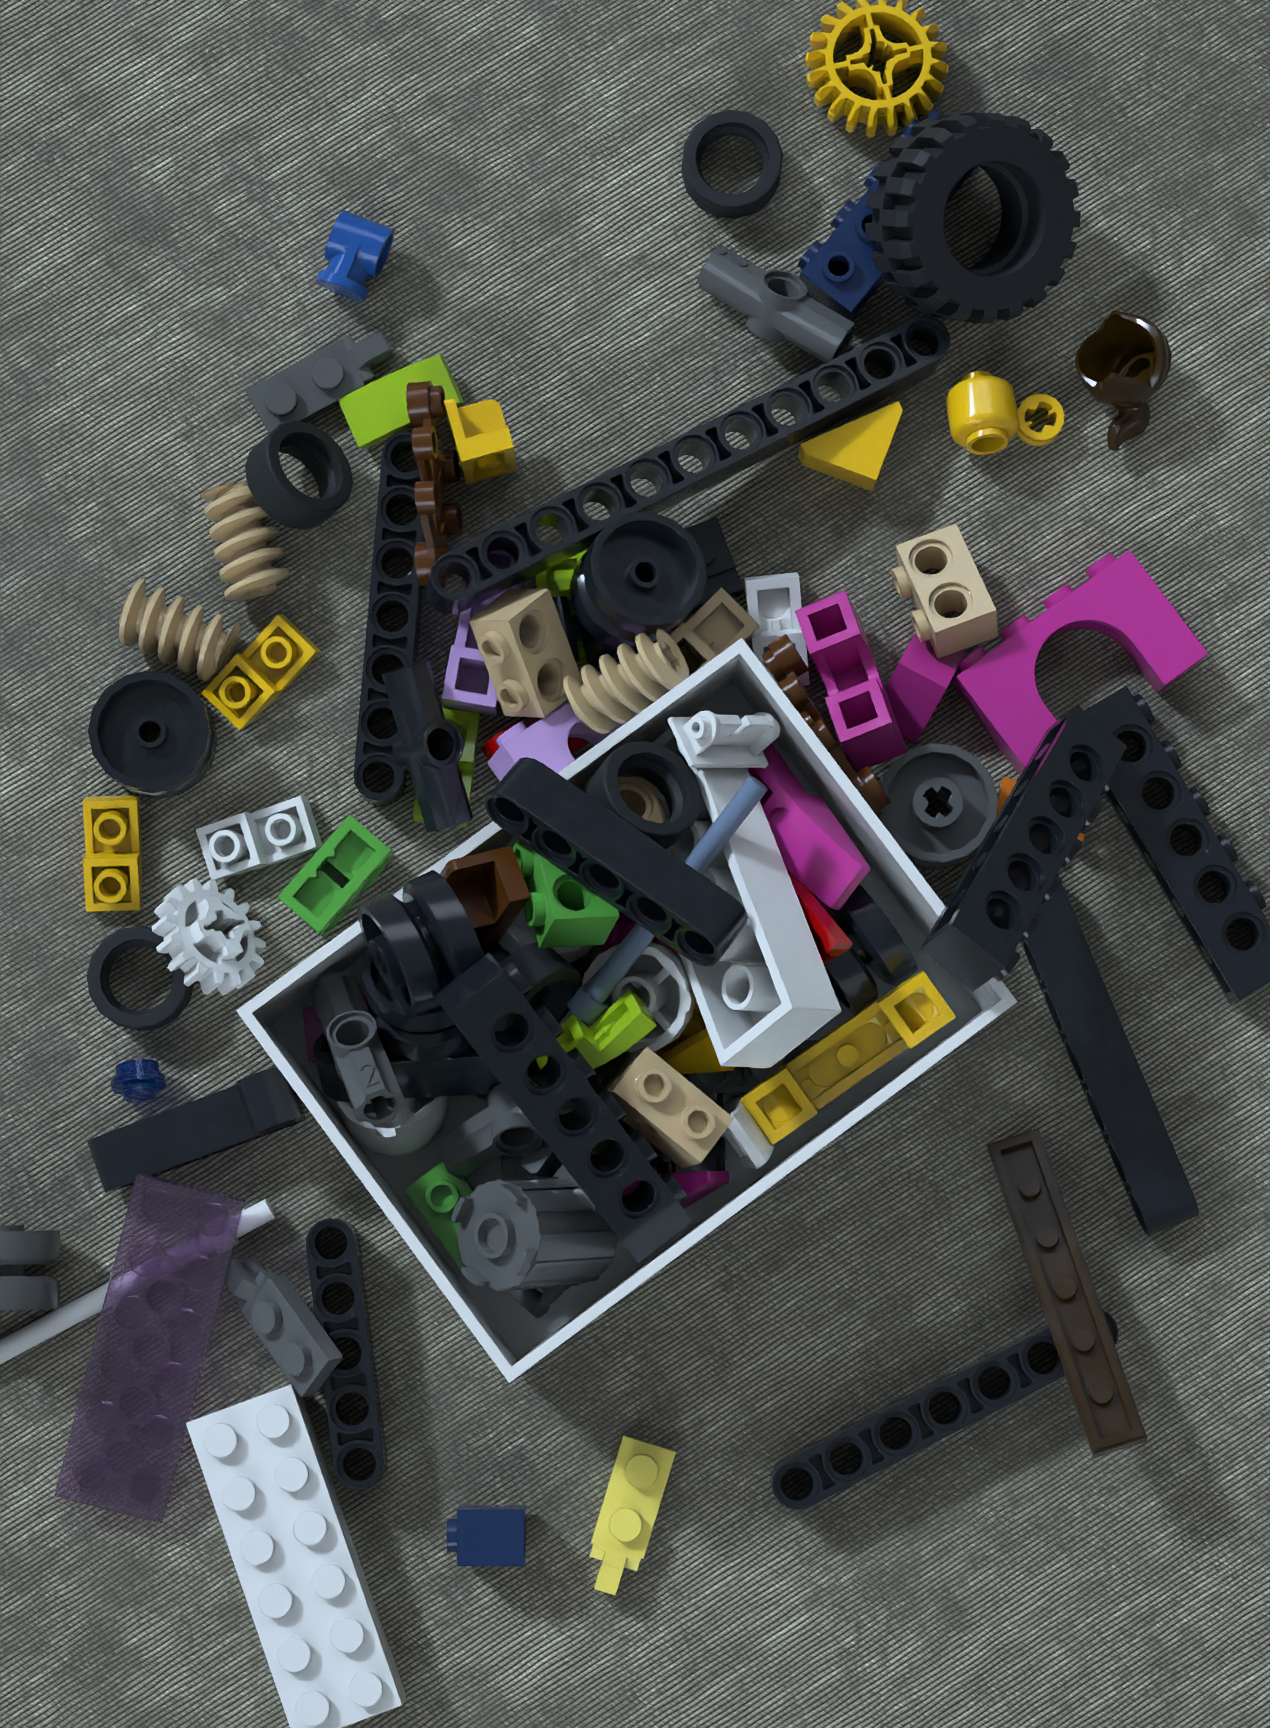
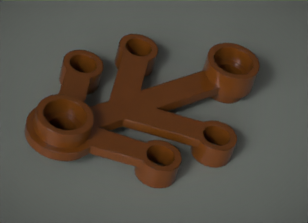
[406,381,463,589]
[761,634,891,817]

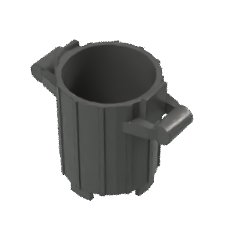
[451,1151,618,1318]

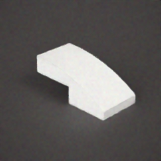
[744,572,810,686]
[722,1095,774,1169]

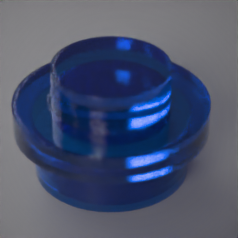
[111,1059,166,1102]

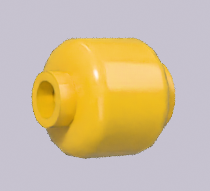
[946,371,1020,455]

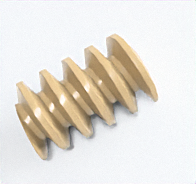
[200,482,289,601]
[119,578,240,682]
[563,629,689,734]

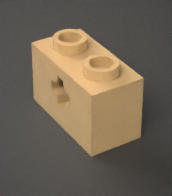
[598,1046,734,1168]

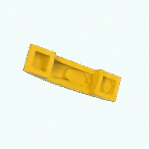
[740,970,956,1145]

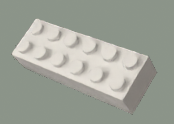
[618,727,842,1068]
[186,1384,406,1728]

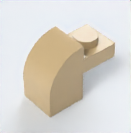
[670,587,760,676]

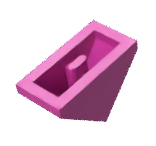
[885,632,967,745]

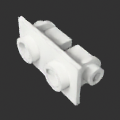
[667,711,780,768]

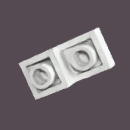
[196,796,322,881]

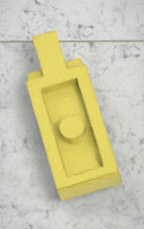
[589,1435,676,1596]

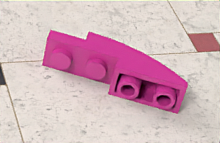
[747,743,871,910]

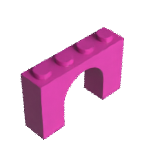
[951,550,1208,776]

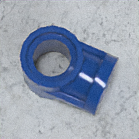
[316,210,394,302]

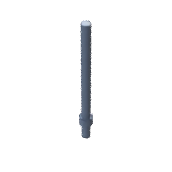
[559,776,768,1026]

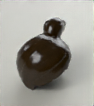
[1075,310,1172,451]

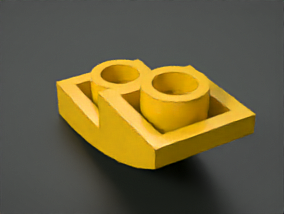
[201,614,321,730]
[82,795,142,912]

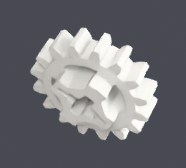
[152,878,266,996]

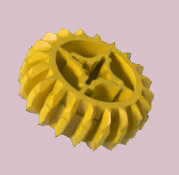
[805,0,949,138]

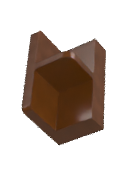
[440,846,531,946]

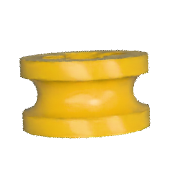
[1016,394,1065,446]

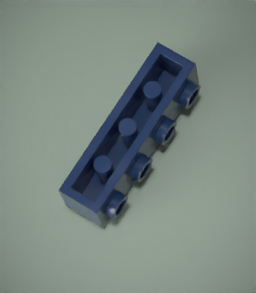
[797,110,978,321]

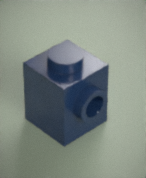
[447,1505,526,1566]

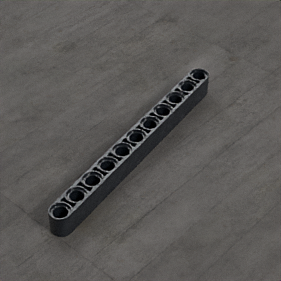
[426,316,950,615]

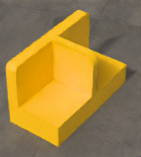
[444,398,517,485]

